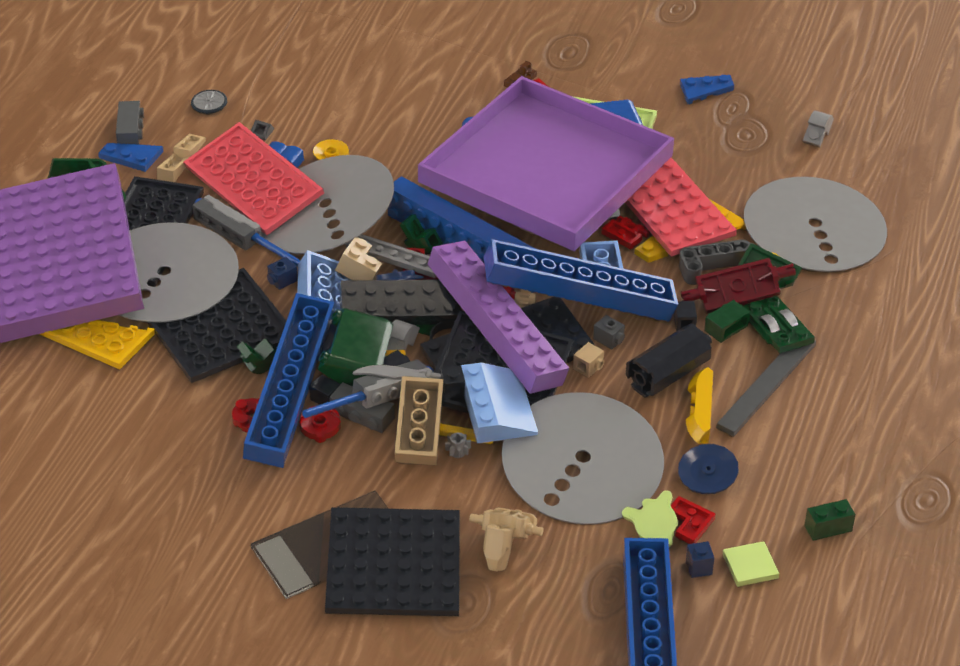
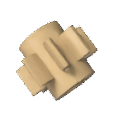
[515,289,536,308]

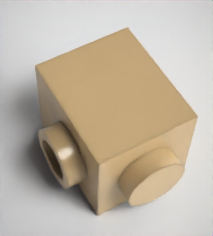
[573,342,604,378]

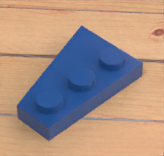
[680,75,734,105]
[99,143,164,172]

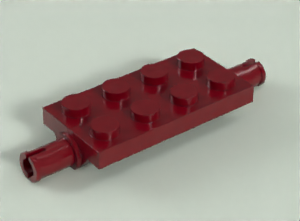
[680,258,796,314]

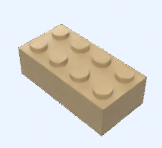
[395,376,443,465]

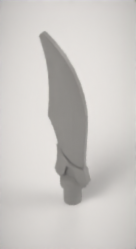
[353,365,441,379]

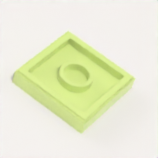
[723,541,779,587]

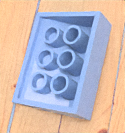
[298,250,352,313]
[461,363,538,443]

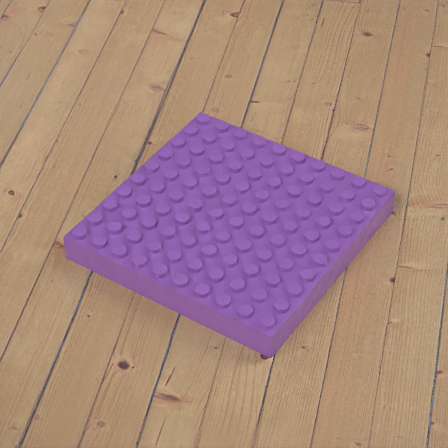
[418,76,674,251]
[0,163,144,343]

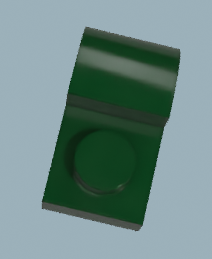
[400,214,443,255]
[237,338,277,374]

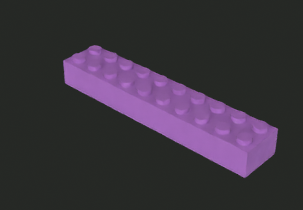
[427,241,569,394]

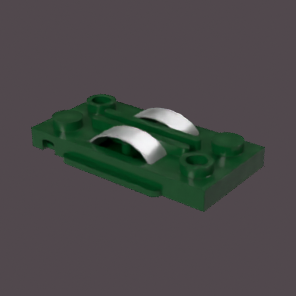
[743,296,815,354]

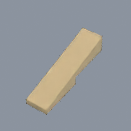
[157,134,206,182]

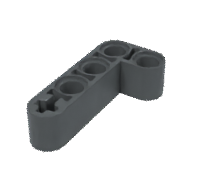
[679,240,750,285]

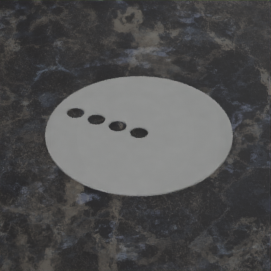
[261,155,394,254]
[744,177,887,272]
[120,223,239,322]
[502,392,664,524]

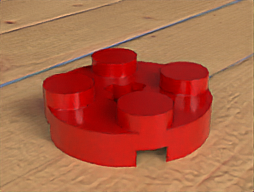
[232,398,259,432]
[300,406,341,443]

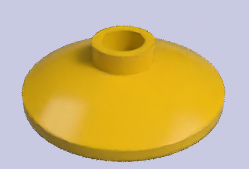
[313,139,349,160]

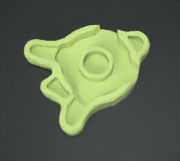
[622,490,678,547]

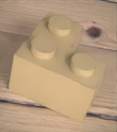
[335,237,383,280]

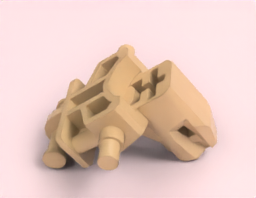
[469,507,543,572]

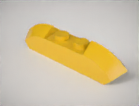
[686,367,713,445]

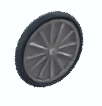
[191,90,227,114]

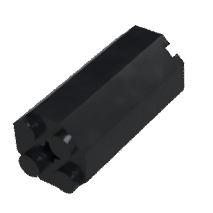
[626,323,712,398]

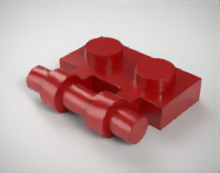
[601,215,650,250]

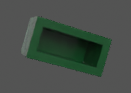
[704,300,750,343]
[804,499,856,541]

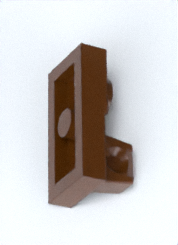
[504,61,537,88]

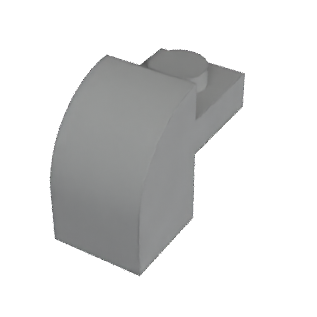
[803,110,834,147]
[387,320,420,351]

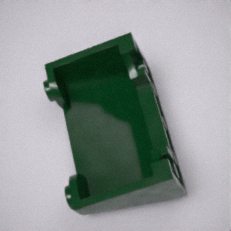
[318,308,393,386]

